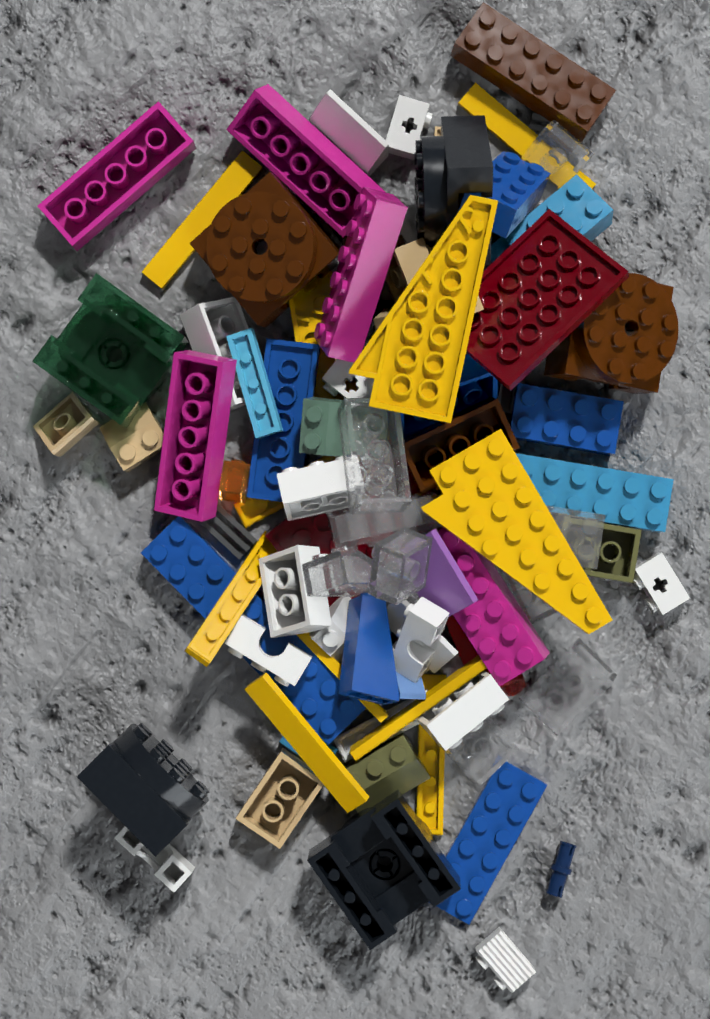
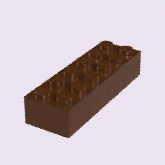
[450,2,616,143]

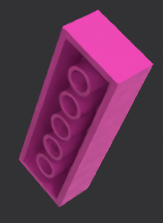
[226,84,385,238]
[37,101,196,251]
[314,187,408,363]
[154,350,237,522]
[438,527,550,686]

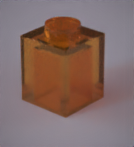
[219,459,251,504]

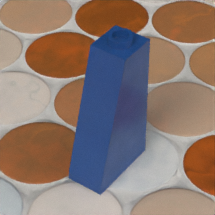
[338,593,399,705]

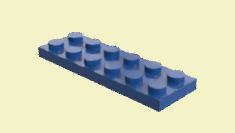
[247,338,320,502]
[429,758,547,925]

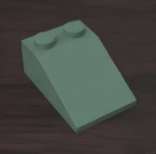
[299,397,390,459]

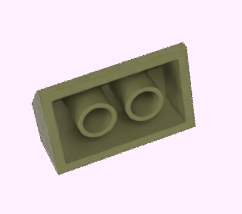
[344,732,430,812]

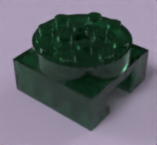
[32,273,189,428]

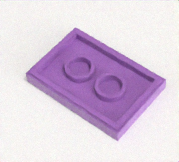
[394,529,478,617]

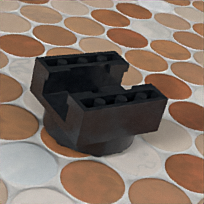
[414,115,493,266]
[77,723,209,857]
[307,790,461,950]

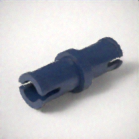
[545,841,577,898]

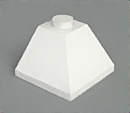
[309,592,351,664]

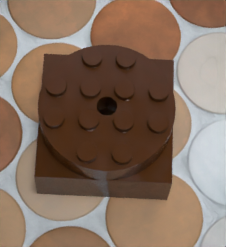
[190,172,339,327]
[544,273,678,394]

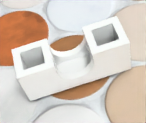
[392,597,450,683]
[225,615,312,687]
[114,826,195,892]

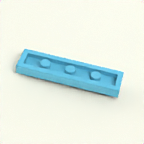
[226,328,283,439]

